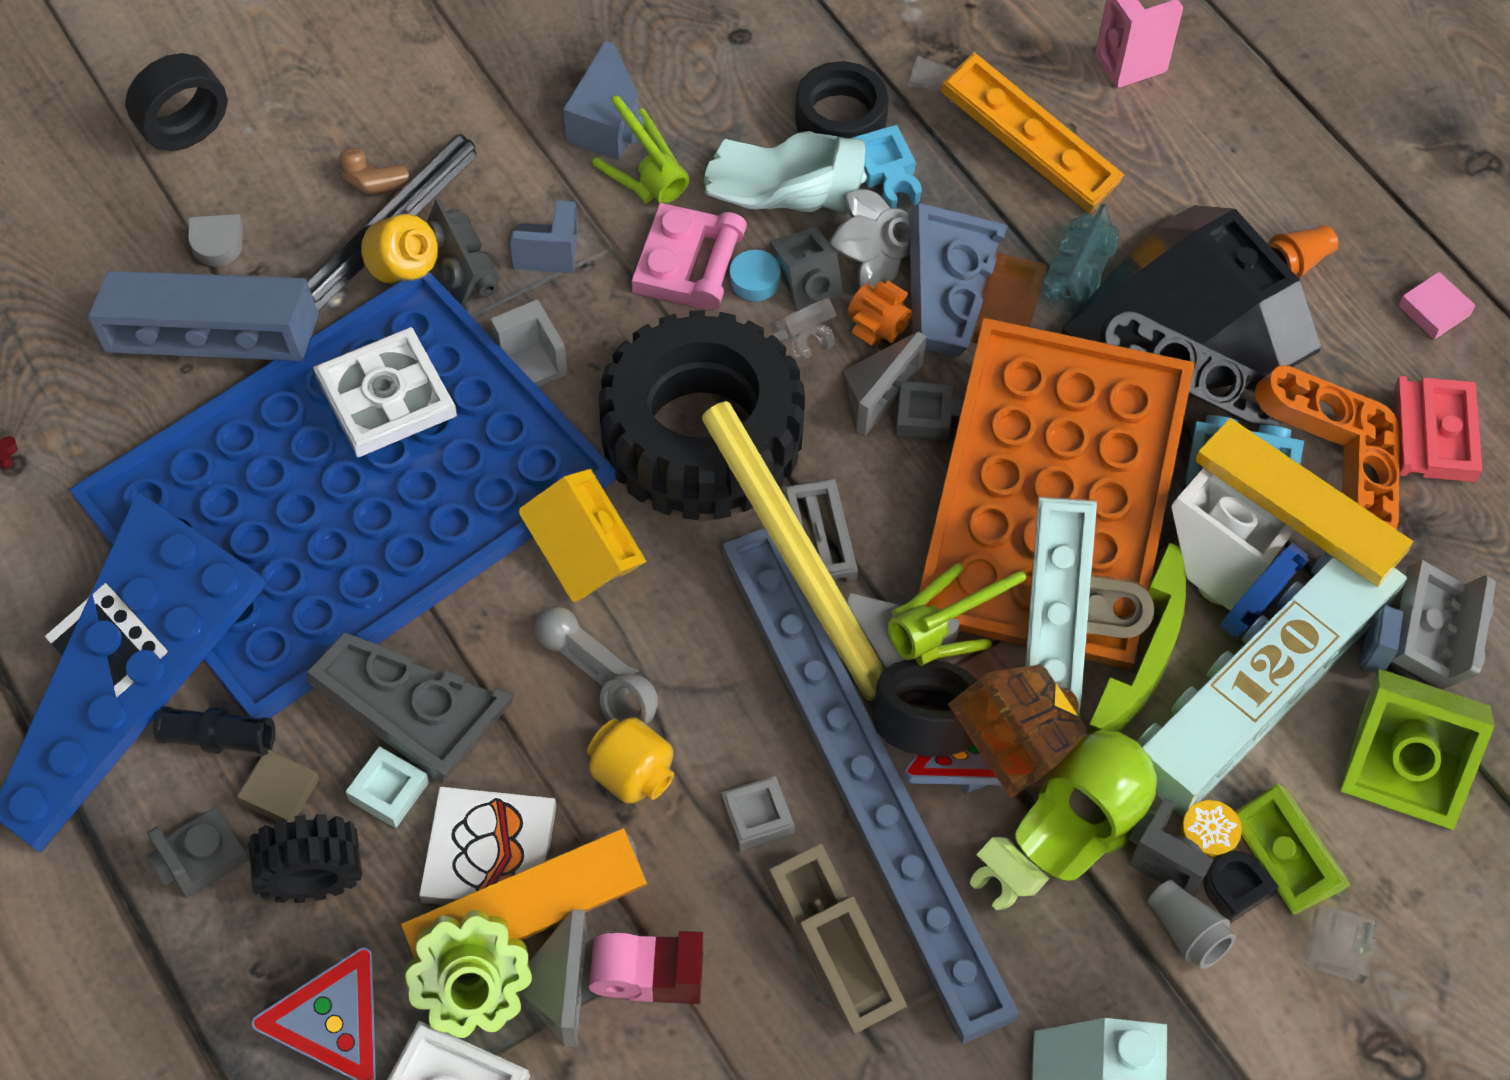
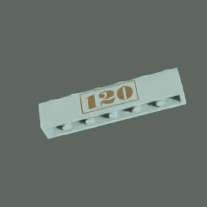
[1137,552,1407,818]

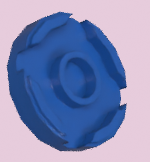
[1219,543,1309,639]

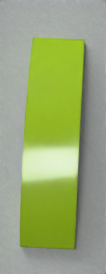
[1087,543,1186,734]

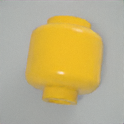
[361,214,438,284]
[587,717,674,804]

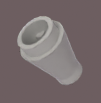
[1148,880,1236,969]

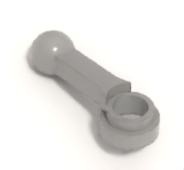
[534,606,658,725]

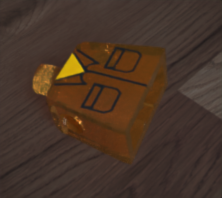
[948,664,1087,798]

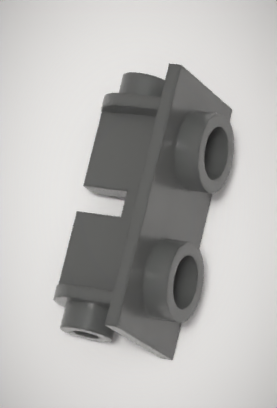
[426,199,500,308]

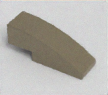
[761,843,908,1034]

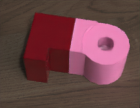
[588,931,704,1004]

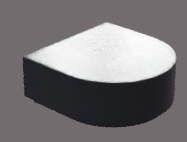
[1204,851,1279,924]

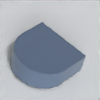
[1358,605,1403,674]

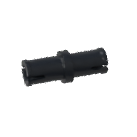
[153,706,276,755]

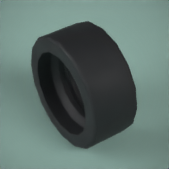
[125,53,228,151]
[795,61,889,139]
[872,659,986,757]

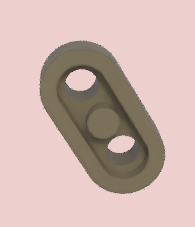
[1086,574,1154,638]

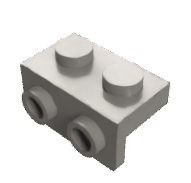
[1391,560,1496,689]

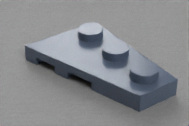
[909,203,1008,357]

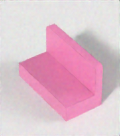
[1095,0,1183,88]

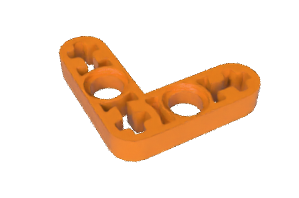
[1255,365,1400,529]

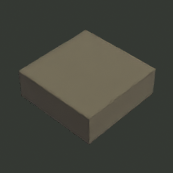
[236,749,320,823]

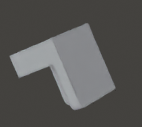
[490,299,568,387]

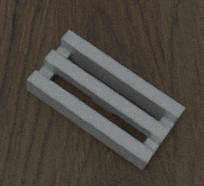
[782,479,858,584]

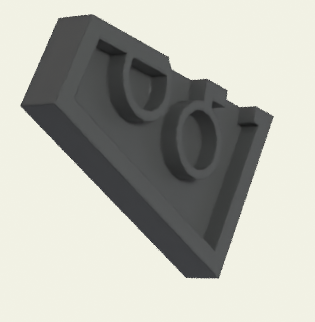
[306,633,515,784]

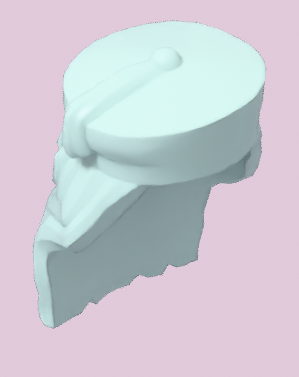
[703,131,867,215]

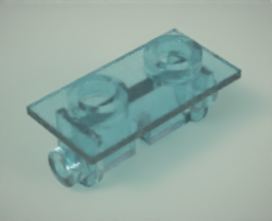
[1043,204,1119,310]

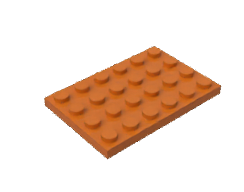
[919,318,1195,670]

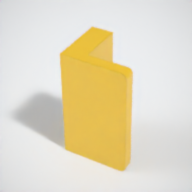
[519,468,647,602]

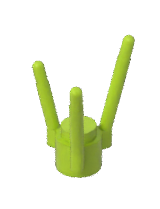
[592,95,690,204]
[888,563,1026,666]

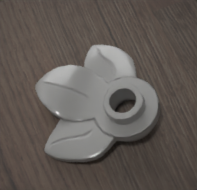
[829,189,910,290]

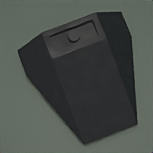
[1061,205,1321,390]

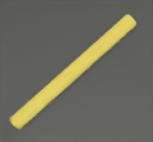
[702,401,885,701]

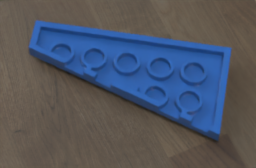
[0,491,267,853]

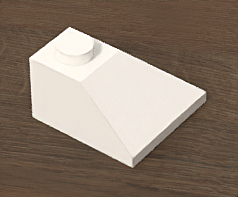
[1171,468,1295,611]

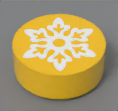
[1180,800,1242,859]

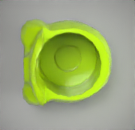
[1015,731,1157,882]

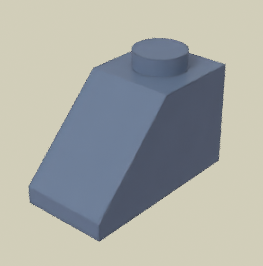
[563,41,644,160]

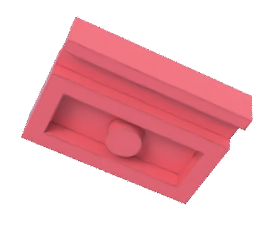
[1394,376,1482,482]

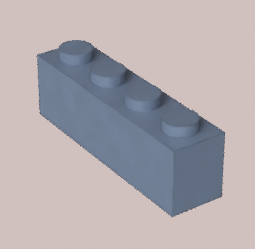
[88,271,319,361]

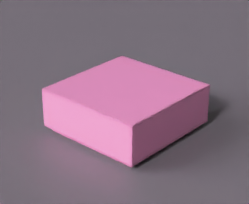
[1398,272,1475,340]

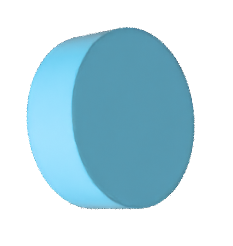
[730,250,781,301]

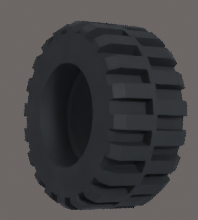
[599,310,805,520]

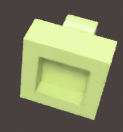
[970,837,1050,910]

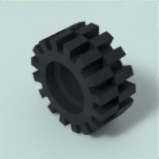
[248,814,362,903]

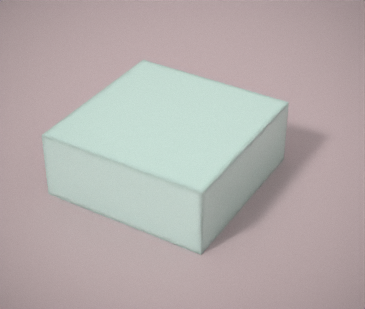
[345,746,429,828]

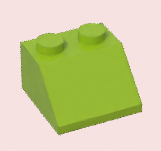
[1341,669,1495,830]

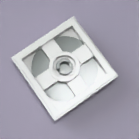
[313,327,457,458]

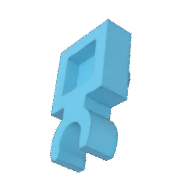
[852,125,922,208]

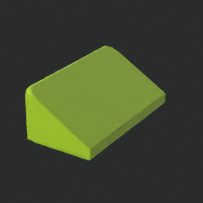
[1235,784,1351,915]

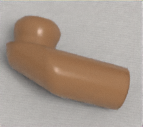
[339,148,410,195]

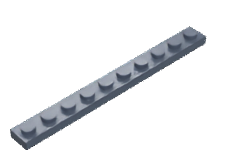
[722,528,1020,1044]

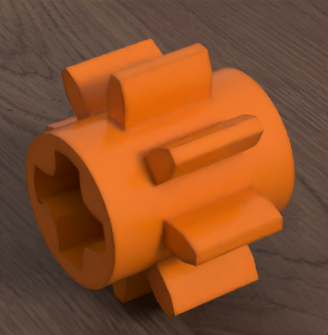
[847,280,912,346]

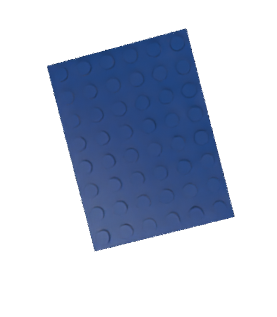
[69,272,616,718]

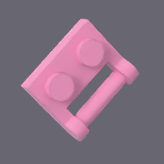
[632,203,747,310]

